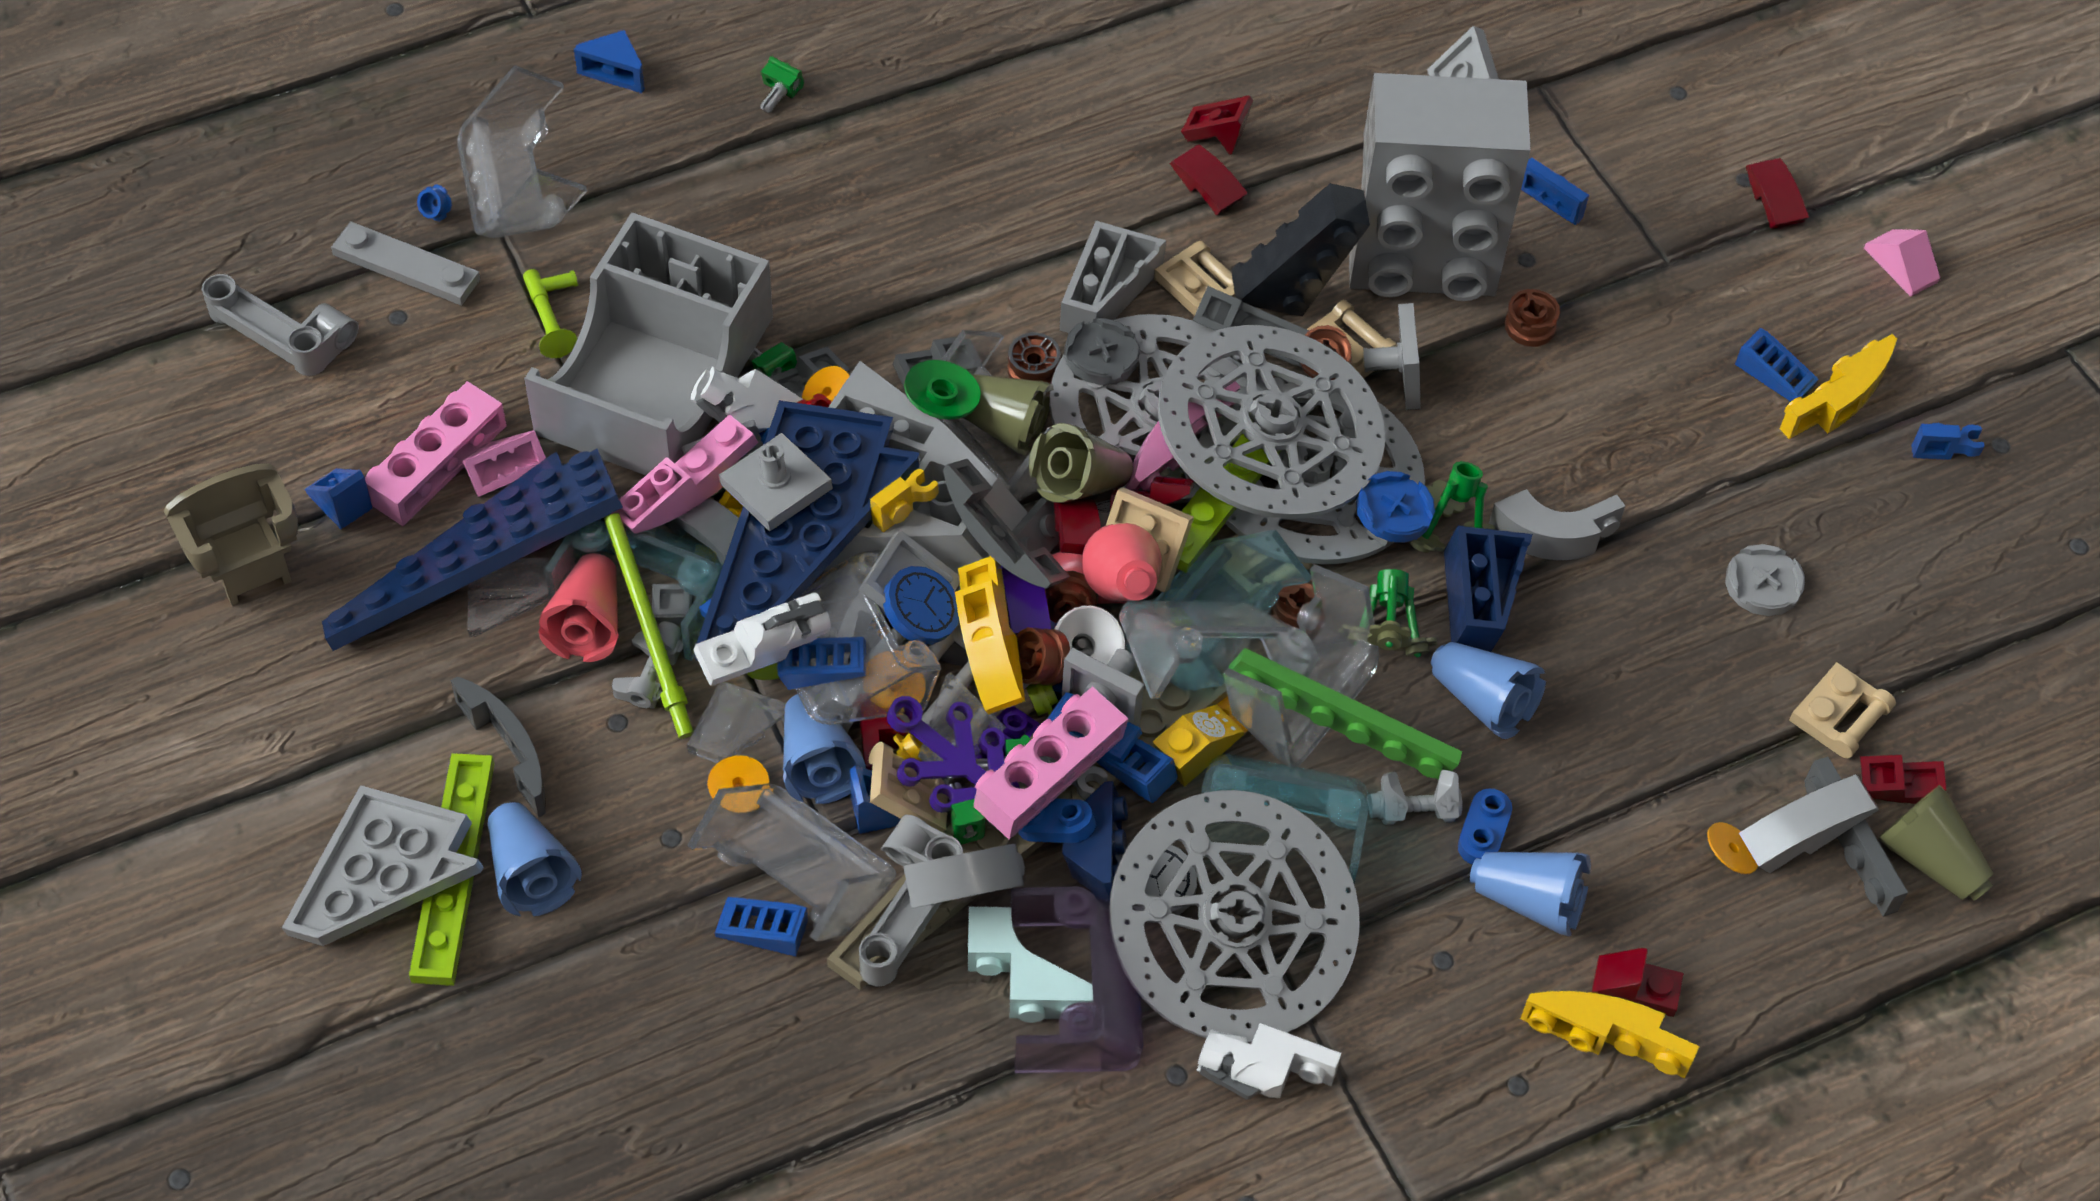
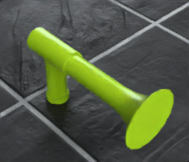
[523,269,578,359]

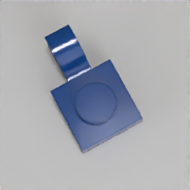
[1912,423,1984,460]

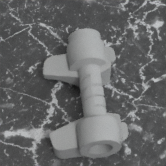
[612,621,683,708]
[1368,770,1462,825]

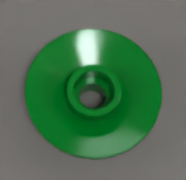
[904,360,981,420]

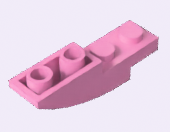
[1125,381,1240,491]
[611,414,758,534]

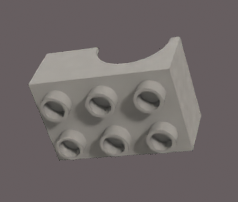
[1349,73,1530,301]
[524,212,773,475]

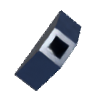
[1063,781,1128,905]

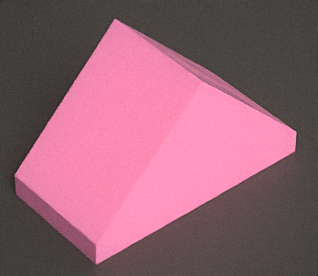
[1864,229,1940,297]

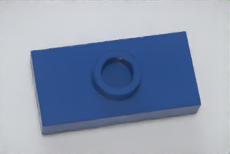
[1521,157,1589,225]

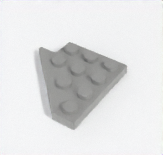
[282,785,483,946]

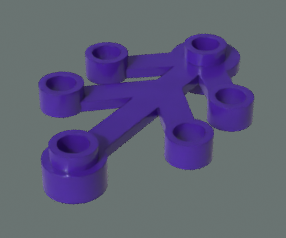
[887,696,1020,813]

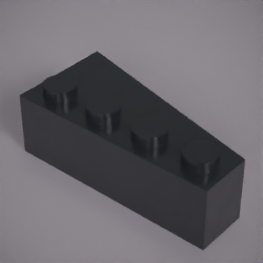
[1231,183,1370,316]

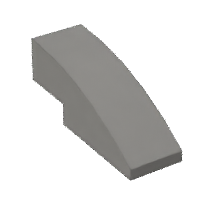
[1739,775,1879,873]

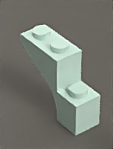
[968,907,1097,1023]

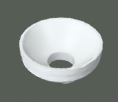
[1054,606,1125,665]

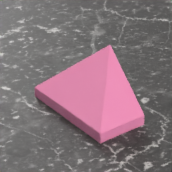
[462,431,546,497]

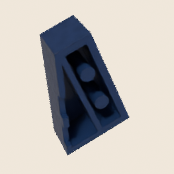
[1444,526,1533,652]

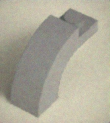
[1489,489,1625,560]
[903,844,1025,908]

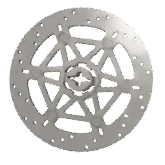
[1049,314,1263,504]
[1158,325,1385,519]
[1199,377,1425,564]
[1109,790,1360,1043]

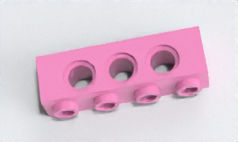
[365,381,506,526]
[973,686,1129,840]

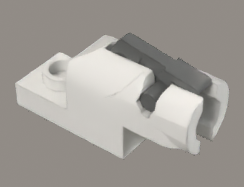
[691,366,802,433]
[693,593,831,686]
[1197,1023,1341,1100]

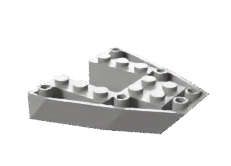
[823,361,1028,575]

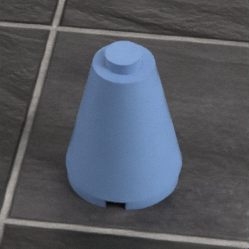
[1431,642,1546,739]
[783,692,866,804]
[487,802,582,916]
[1470,852,1591,937]

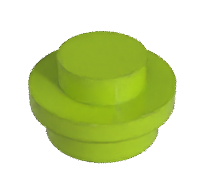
[1026,683,1059,716]

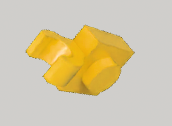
[870,469,939,533]

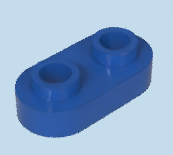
[1458,789,1512,865]
[1018,799,1096,843]

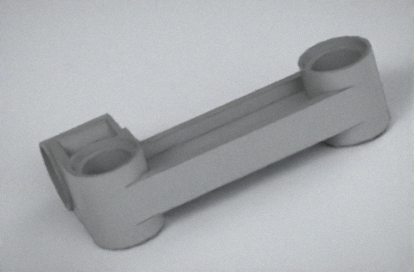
[202,274,359,376]
[859,814,963,986]

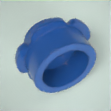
[417,184,452,221]

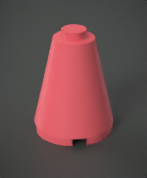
[1083,523,1162,602]
[538,553,619,662]

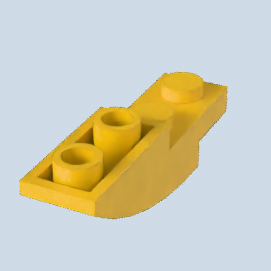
[1780,334,1897,439]
[955,556,1025,715]
[1520,991,1699,1078]

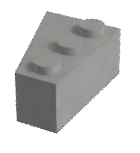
[1060,221,1166,333]

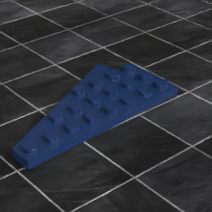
[694,400,921,661]
[322,449,623,651]

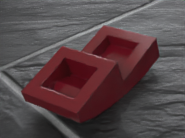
[1170,144,1247,216]
[1746,158,1809,229]
[1110,476,1194,510]
[1054,498,1101,554]
[1860,755,1947,804]

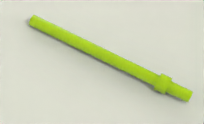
[604,513,694,739]

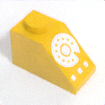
[1153,704,1244,787]

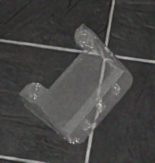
[796,550,941,725]
[1119,601,1320,699]

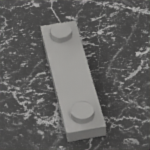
[331,221,480,306]

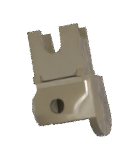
[164,464,298,606]

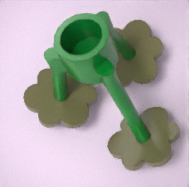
[1409,461,1495,553]
[1343,569,1438,658]

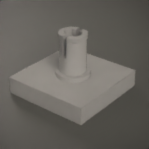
[1427,26,1499,79]
[1363,303,1421,410]
[719,433,833,531]
[858,529,960,614]
[1062,647,1144,727]

